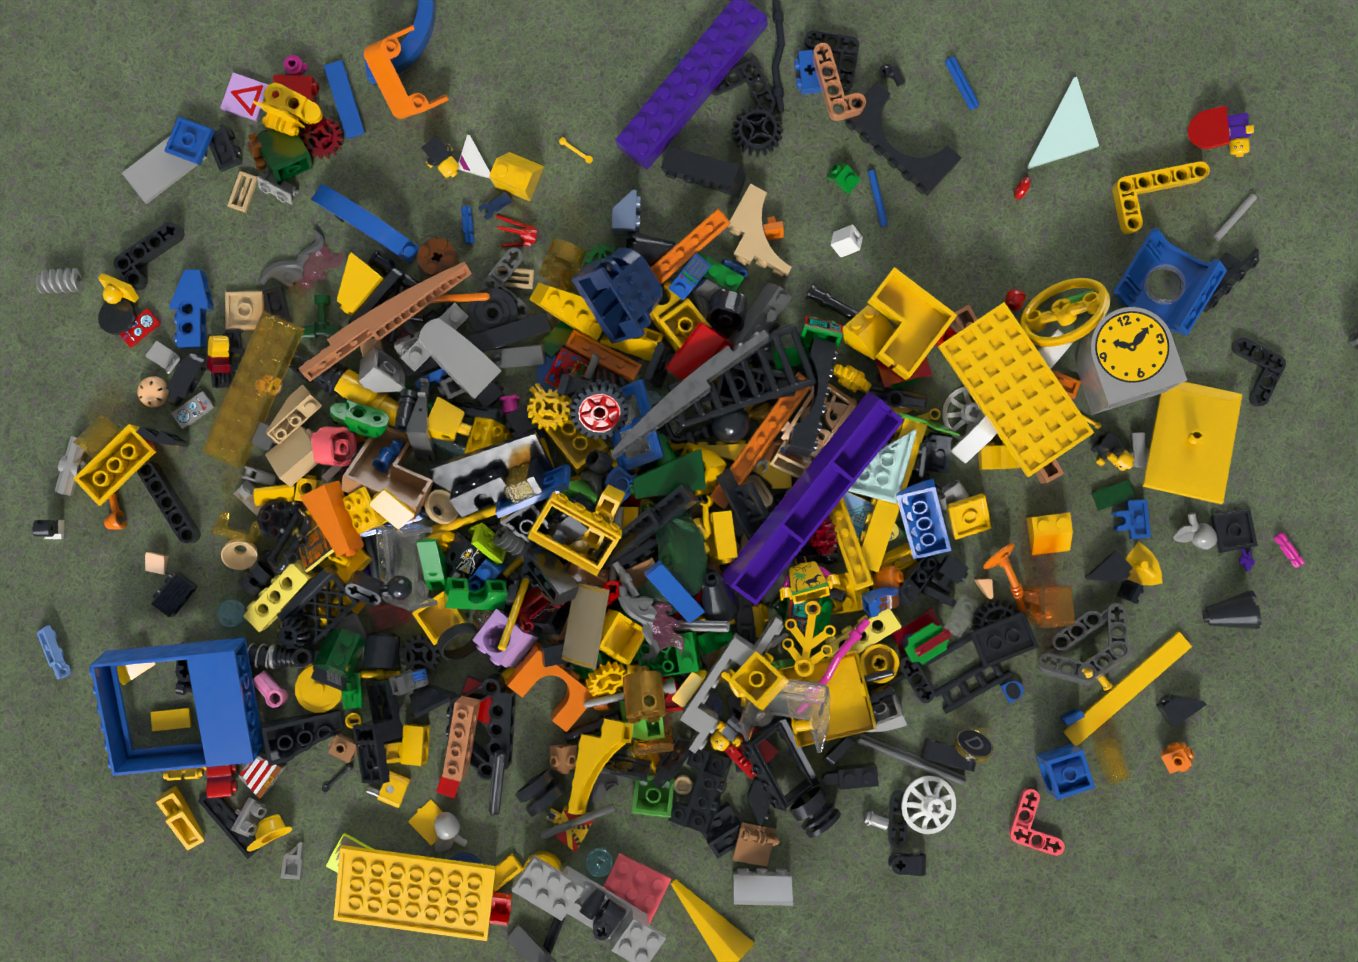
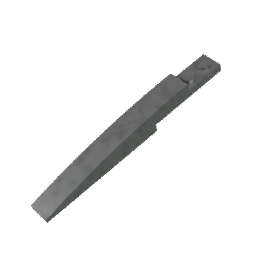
[611,330,769,460]

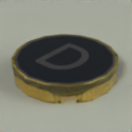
[954,729,994,763]

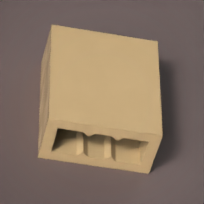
[265,426,318,487]

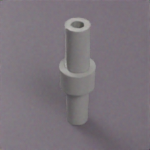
[613,561,639,598]

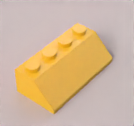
[73,424,156,506]

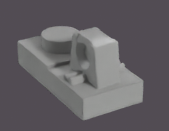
[234,480,263,516]

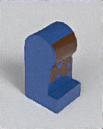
[861,587,900,618]

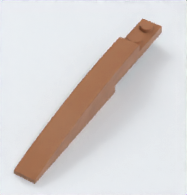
[299,262,472,381]

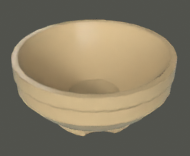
[425,490,459,524]
[221,538,258,570]

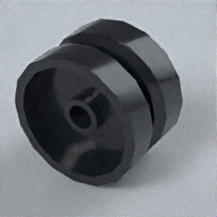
[515,768,565,817]

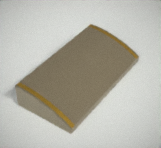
[562,582,609,669]

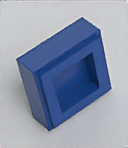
[1060,708,1085,726]

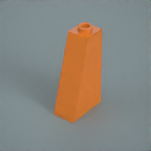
[301,481,364,557]

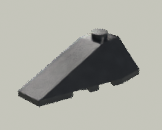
[717,365,799,403]
[260,710,344,766]

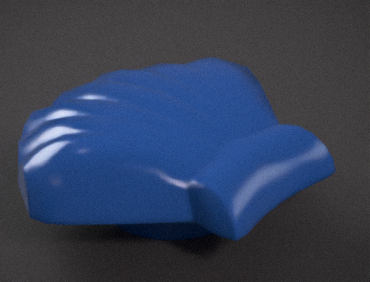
[606,466,637,502]

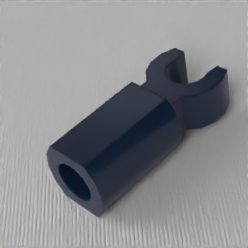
[478,191,512,220]

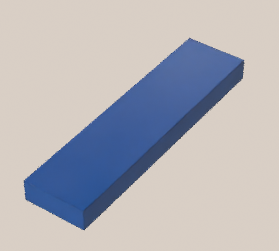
[324,60,365,139]
[644,561,705,624]

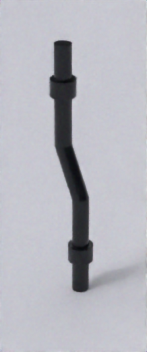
[771,0,785,113]

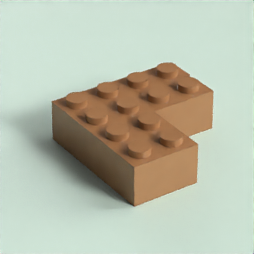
[341,427,433,522]

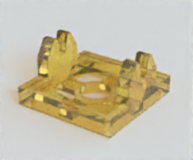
[211,512,262,543]

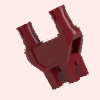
[516,581,564,633]

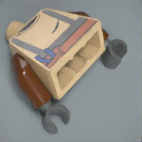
[755,438,814,479]

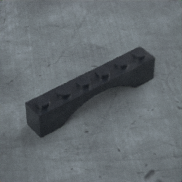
[786,337,838,456]

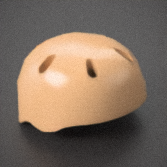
[137,376,169,408]

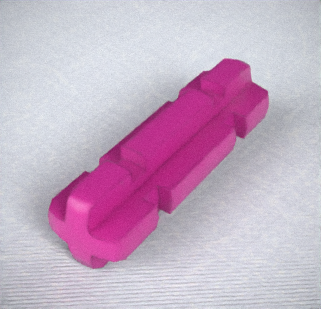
[1274,533,1305,567]

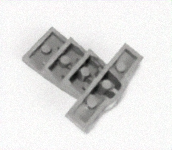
[400,303,501,398]

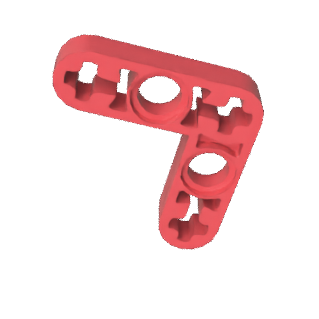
[1009,788,1065,856]

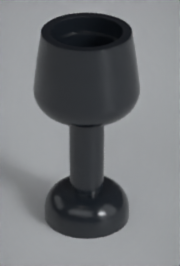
[585,449,631,475]

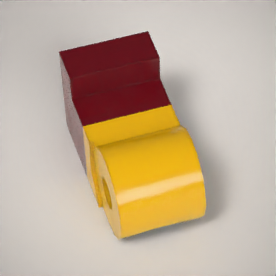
[207,336,230,373]

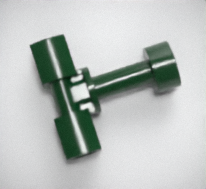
[301,295,342,339]

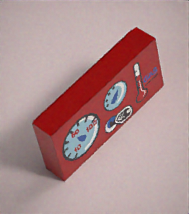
[120,309,161,348]

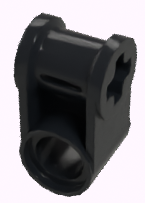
[888,853,926,876]
[593,899,626,941]

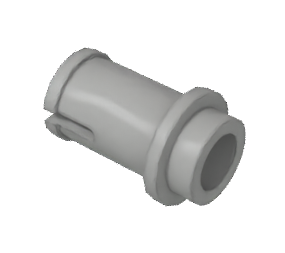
[863,811,889,830]

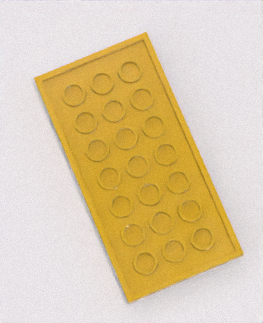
[334,845,496,941]

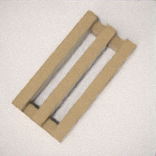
[227,171,258,213]
[494,267,534,290]

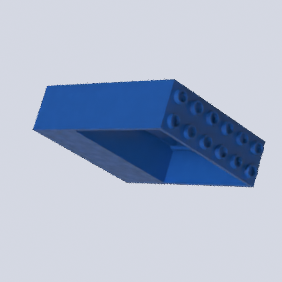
[89,638,264,776]

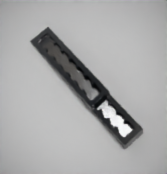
[593,485,699,570]

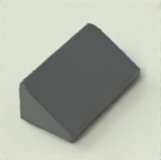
[694,279,724,302]

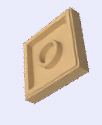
[225,291,265,330]

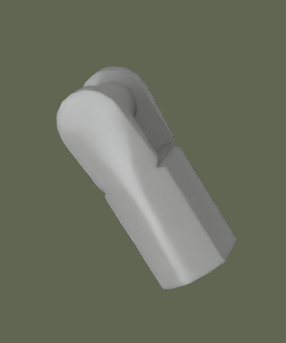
[1131,433,1146,468]
[241,466,279,486]

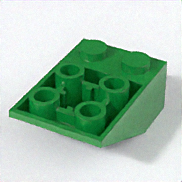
[637,631,703,677]

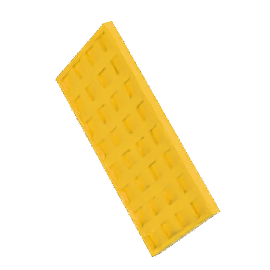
[938,302,1094,477]

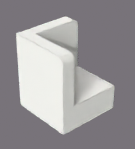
[831,224,863,257]

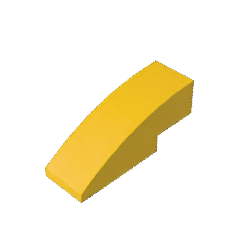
[156,786,205,850]

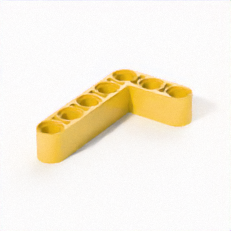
[1112,162,1210,235]

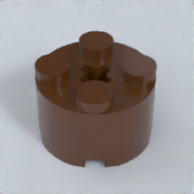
[418,238,460,277]

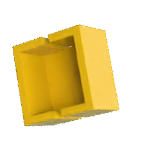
[412,591,469,645]
[599,609,645,666]

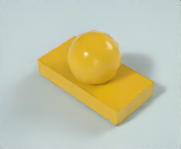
[98,273,139,304]

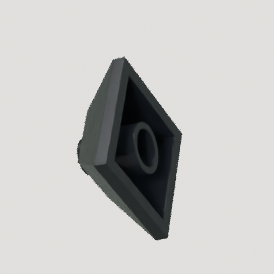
[409,684,457,718]

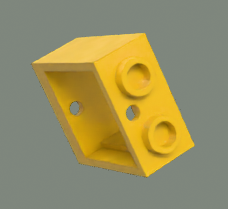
[707,511,738,566]

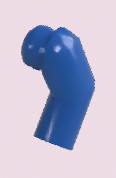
[721,259,748,279]

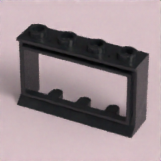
[740,717,820,811]

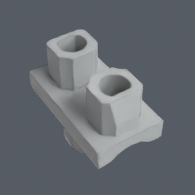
[231,797,267,837]

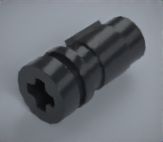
[394,389,418,432]

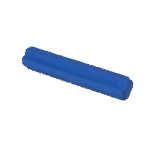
[945,56,979,110]

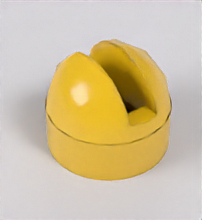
[345,713,362,729]

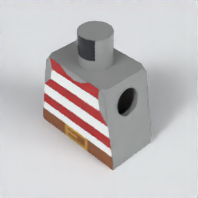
[239,752,287,798]

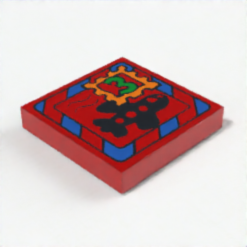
[544,347,590,395]

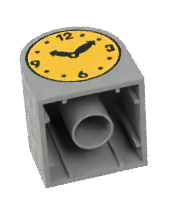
[1075,307,1187,415]

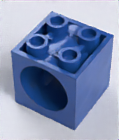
[1035,744,1095,800]

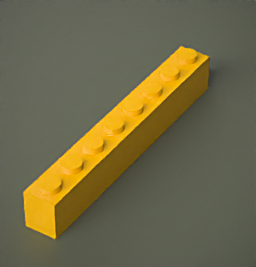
[858,418,927,572]

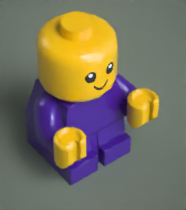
[1228,113,1254,157]

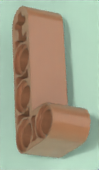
[812,43,866,121]

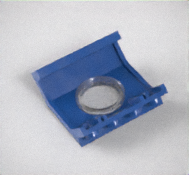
[1113,228,1227,336]

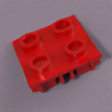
[724,724,778,779]

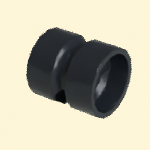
[238,561,275,597]

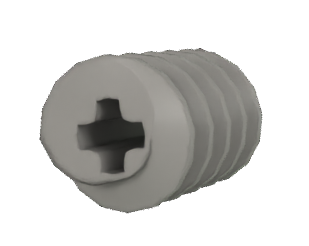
[36,268,83,294]

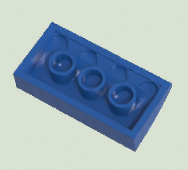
[896,479,952,560]

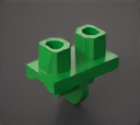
[341,672,364,709]

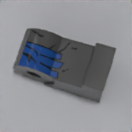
[389,668,429,695]

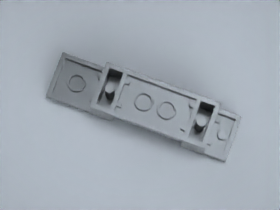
[680,613,784,753]
[511,855,666,962]

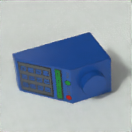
[668,253,711,300]

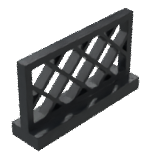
[277,564,360,648]

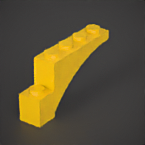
[697,440,792,489]
[568,719,634,815]

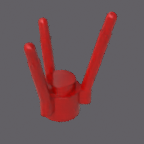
[496,215,537,248]

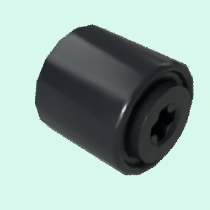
[363,631,401,668]

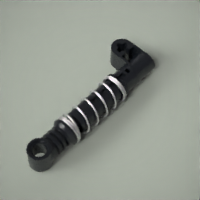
[175,642,315,682]

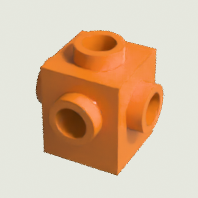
[1161,742,1195,774]

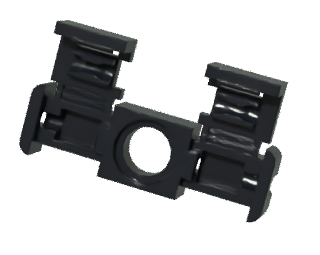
[208,329,248,390]

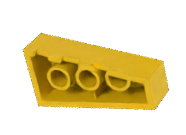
[529,283,603,341]

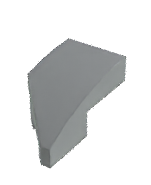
[280,842,304,880]

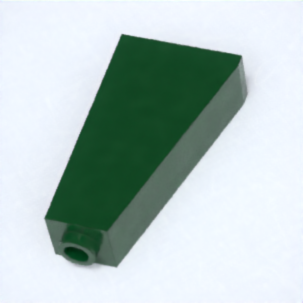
[629,449,706,499]

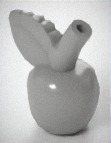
[1173,512,1217,550]
[434,812,467,852]

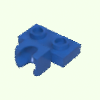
[1112,499,1151,539]

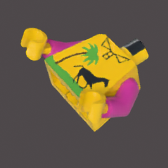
[780,556,841,605]

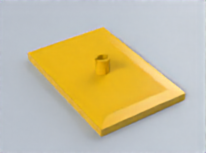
[1142,382,1242,504]

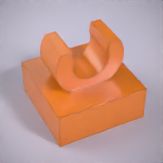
[763,216,784,241]

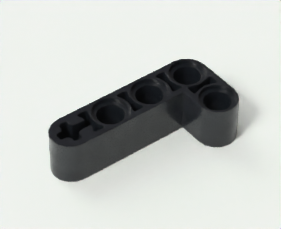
[113,222,185,290]

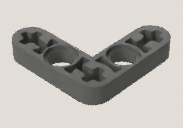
[482,248,529,319]

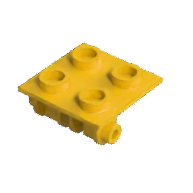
[253,101,305,136]

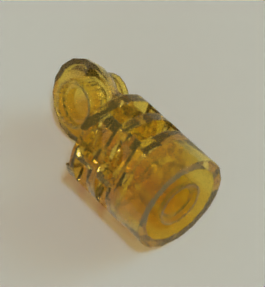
[539,238,586,316]

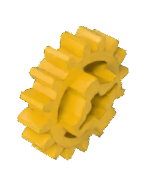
[833,364,872,393]
[527,389,570,431]
[586,662,628,697]

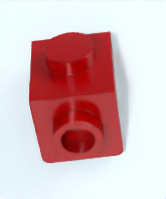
[489,892,512,925]

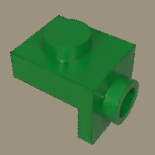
[826,163,861,194]

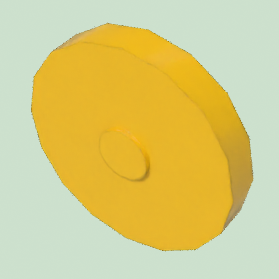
[295,666,342,713]

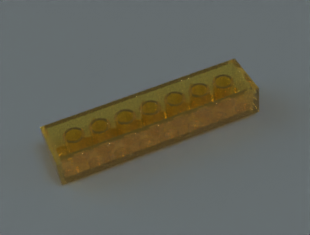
[202,311,305,468]

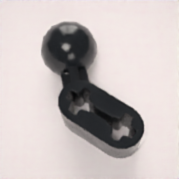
[345,571,412,605]

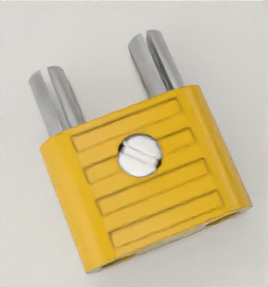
[366,771,411,808]

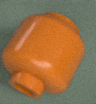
[873,566,904,589]

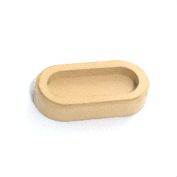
[744,475,773,509]

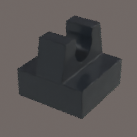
[1116,579,1144,604]

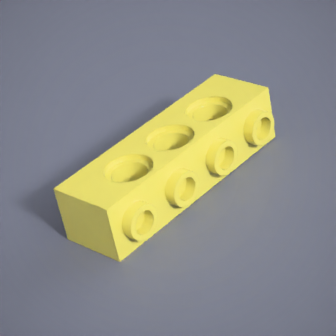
[243,560,316,632]
[823,609,902,657]

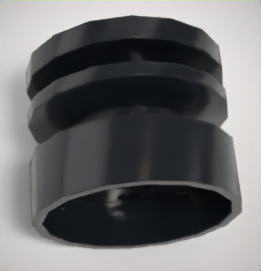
[789,786,841,838]

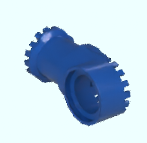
[372,438,406,472]

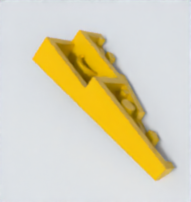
[671,879,755,962]

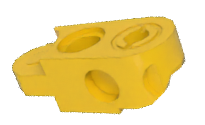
[264,83,323,124]

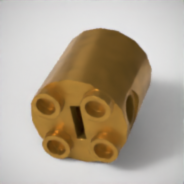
[623,666,666,724]

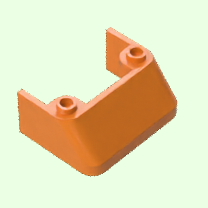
[364,25,448,119]

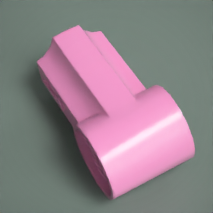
[253,670,289,708]

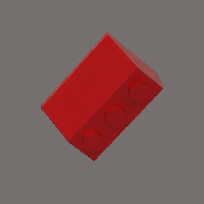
[665,321,734,380]

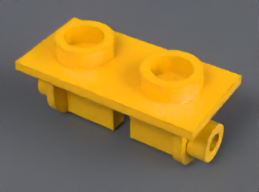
[163,767,206,781]

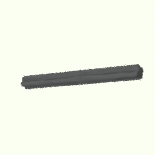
[857,733,966,786]

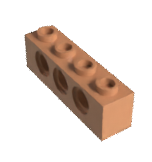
[442,696,481,781]

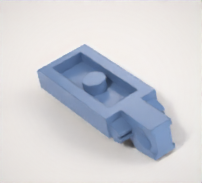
[37,625,71,680]

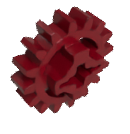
[300,116,344,160]
[810,516,838,556]

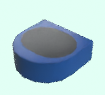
[1000,680,1024,703]

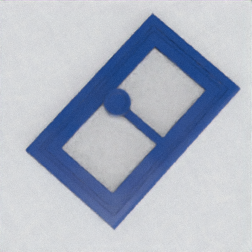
[603,379,664,472]

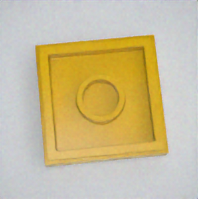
[946,493,992,540]

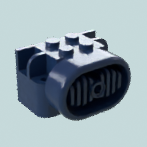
[571,248,663,344]

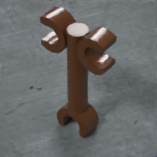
[247,133,265,171]

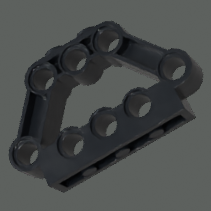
[446,673,516,780]

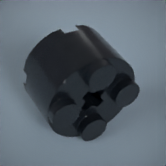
[706,289,748,334]

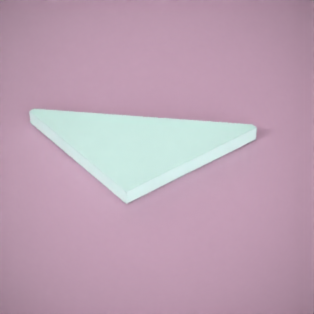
[1027,77,1099,169]
[848,430,917,504]

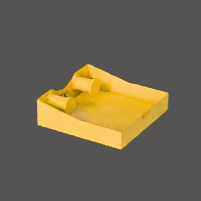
[779,651,877,747]

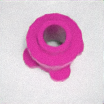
[284,55,308,76]
[499,395,520,415]

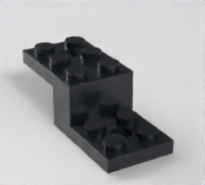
[352,679,403,784]

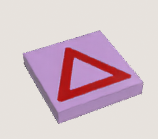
[220,73,268,122]

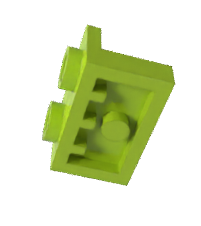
[468,523,506,565]

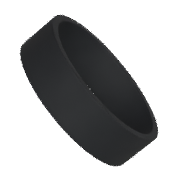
[437,623,478,660]

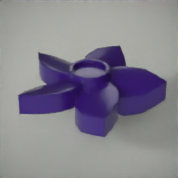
[1238,548,1255,571]

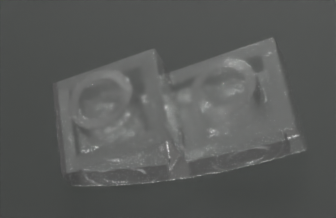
[943,593,980,638]

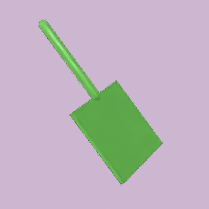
[897,413,960,436]

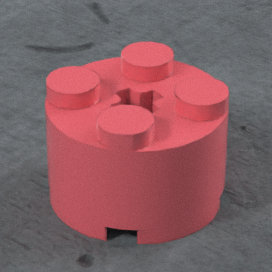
[311,426,357,467]

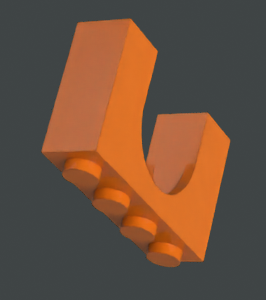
[506,645,597,732]

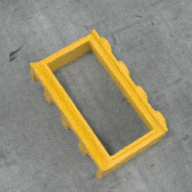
[527,491,622,576]

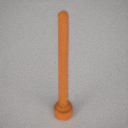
[432,293,490,303]

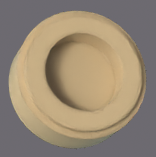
[674,775,693,795]

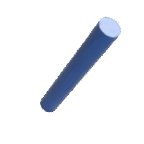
[868,170,888,227]

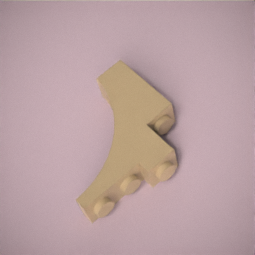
[728,184,792,277]

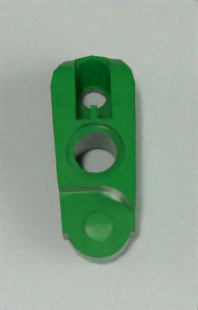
[330,400,389,438]

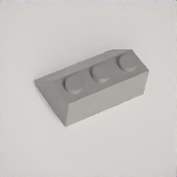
[732,868,793,906]

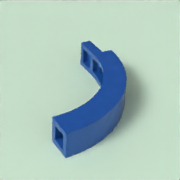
[365,0,436,84]
[311,184,419,264]

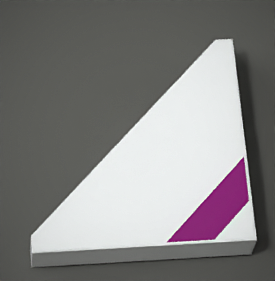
[458,135,490,179]

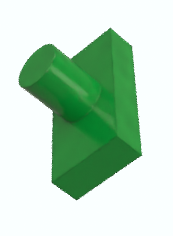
[697,626,733,655]

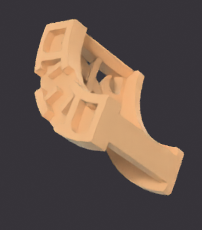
[781,383,858,460]

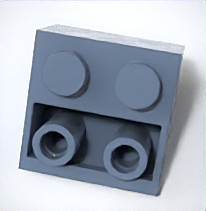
[612,190,641,236]

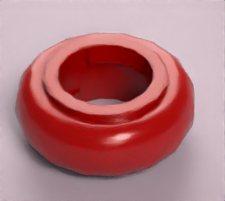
[1014,177,1031,200]

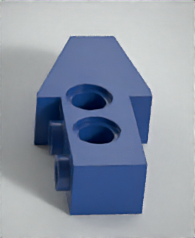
[169,270,213,349]

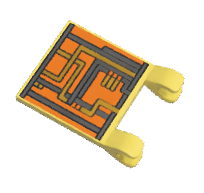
[292,525,334,572]

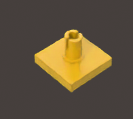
[323,548,372,585]

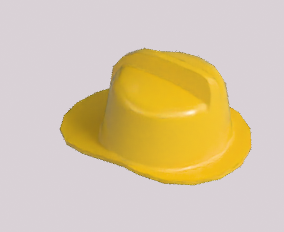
[247,814,292,851]

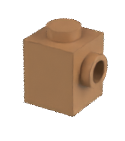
[328,733,357,763]

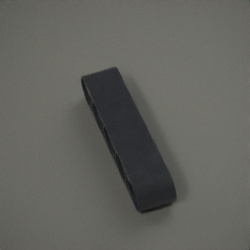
[137,461,201,543]

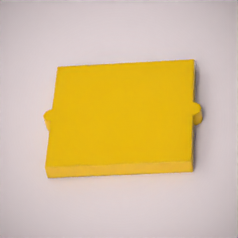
[408,799,443,846]

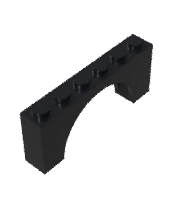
[844,81,962,196]

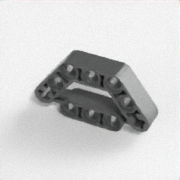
[1039,603,1128,685]

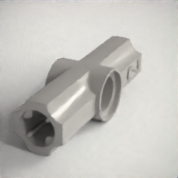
[55,436,89,496]

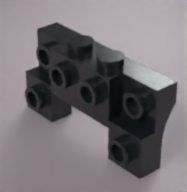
[668,749,732,834]

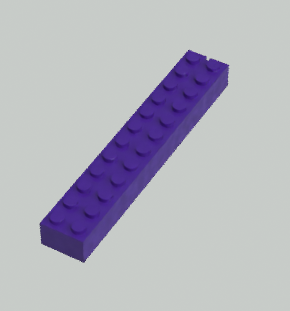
[721,392,904,605]

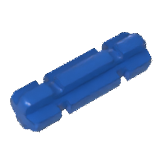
[461,206,475,244]

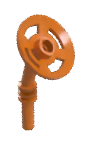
[983,543,1027,614]

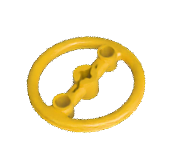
[1020,278,1110,347]

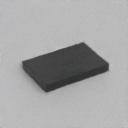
[969,610,1039,669]

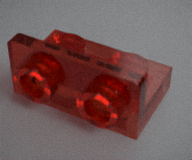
[367,599,413,631]

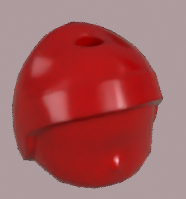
[1005,289,1026,311]

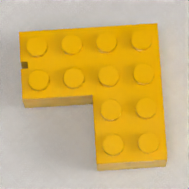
[867,267,957,380]

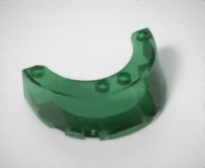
[609,497,708,617]

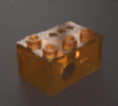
[1022,583,1075,628]

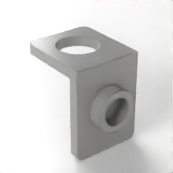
[146,341,180,374]

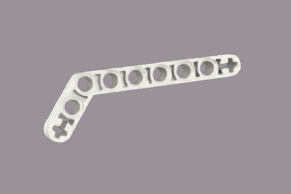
[951,329,1073,463]

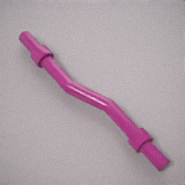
[795,618,871,715]

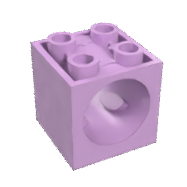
[473,609,539,668]

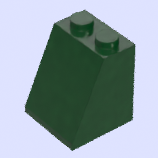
[257,129,313,184]
[313,628,365,680]

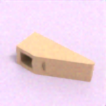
[265,384,322,445]

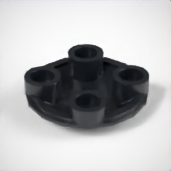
[257,500,293,538]

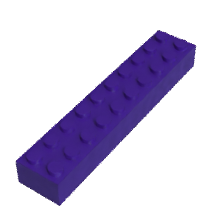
[615,0,768,170]

